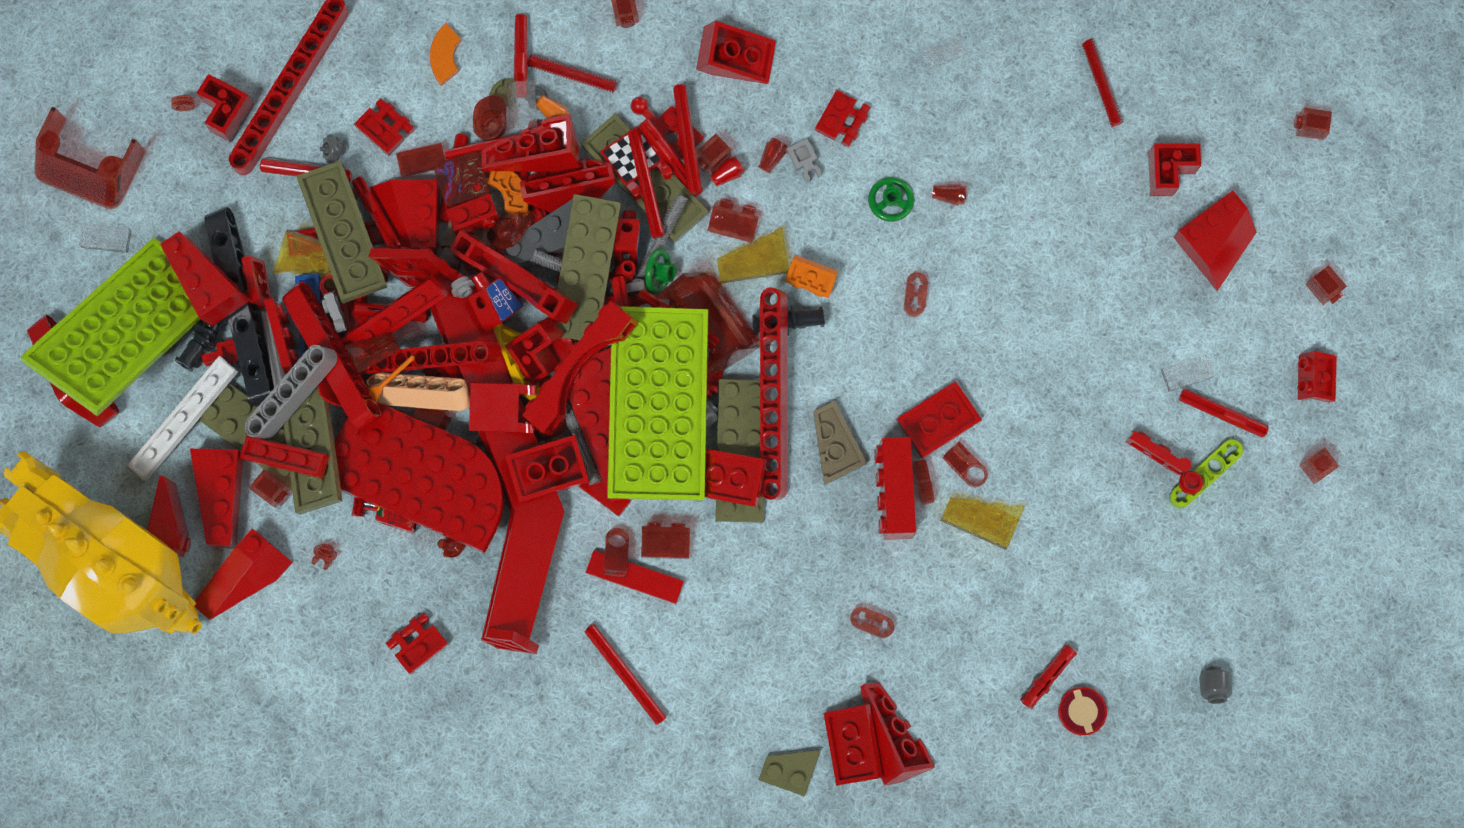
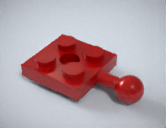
[630,96,704,160]

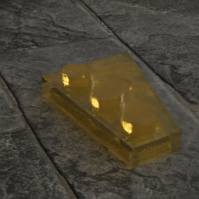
[717,227,789,284]
[273,229,330,275]
[940,497,1025,550]

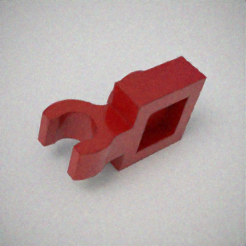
[201,339,239,367]

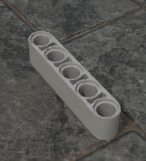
[245,345,337,439]

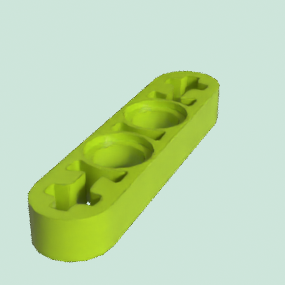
[1169,439,1243,509]

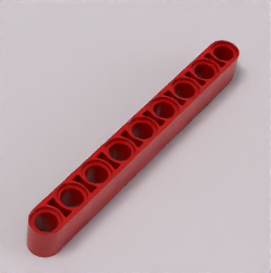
[229,0,348,175]
[760,287,788,500]

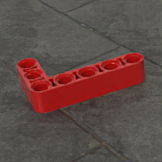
[27,314,120,428]

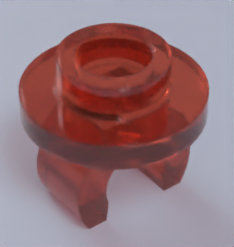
[312,543,337,570]

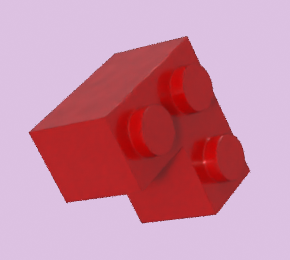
[196,74,254,143]
[1148,143,1201,196]
[505,317,564,384]

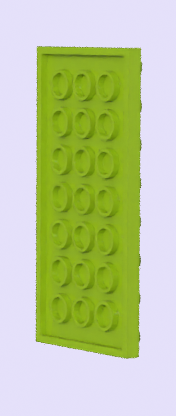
[21,237,200,416]
[607,306,708,501]

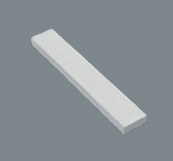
[127,356,239,481]

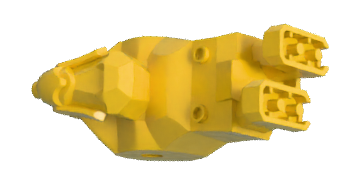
[0,451,202,634]

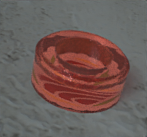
[171,95,195,112]

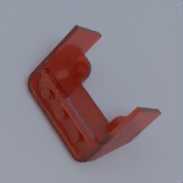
[34,107,146,209]
[656,271,760,373]

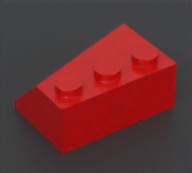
[370,180,440,254]
[1173,190,1257,291]

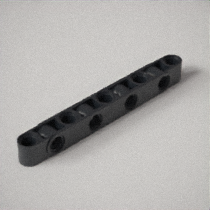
[204,207,274,407]

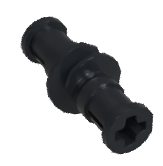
[752,305,825,336]
[175,316,228,372]

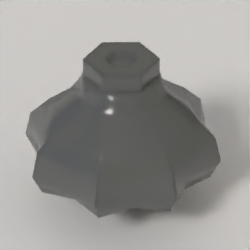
[320,134,346,164]
[436,246,462,271]

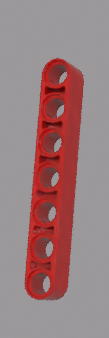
[282,282,381,430]
[352,340,502,374]

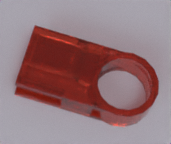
[943,441,988,488]
[603,528,629,577]

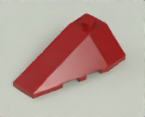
[482,114,579,172]
[194,528,293,620]
[860,682,935,785]

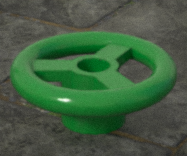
[868,177,914,222]
[645,248,676,294]

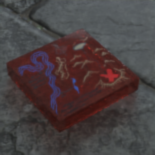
[433,151,491,209]

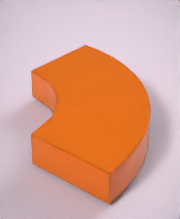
[430,23,461,86]
[488,171,530,216]

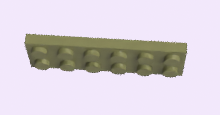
[581,113,708,244]
[296,161,388,304]
[555,194,621,340]
[284,372,342,515]
[715,379,764,523]
[199,383,292,490]

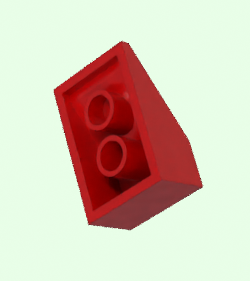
[696,21,776,84]
[505,435,589,503]
[147,475,191,557]

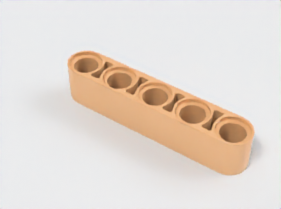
[366,373,470,411]

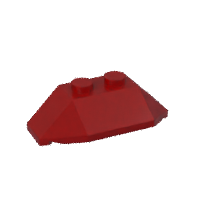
[520,158,615,213]

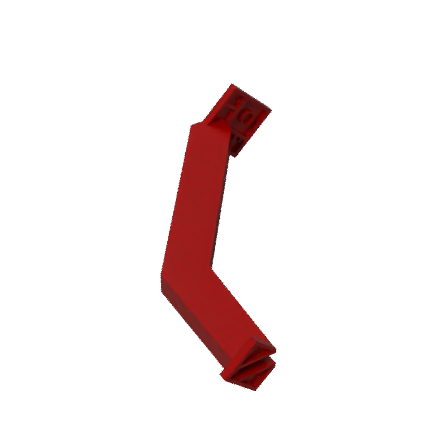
[368,246,564,655]

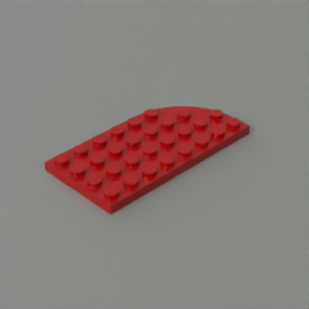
[334,402,504,553]

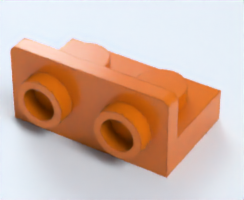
[785,255,839,298]

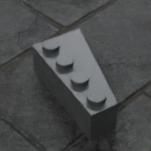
[499,199,573,269]

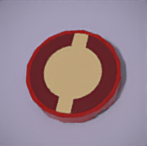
[1058,687,1107,736]

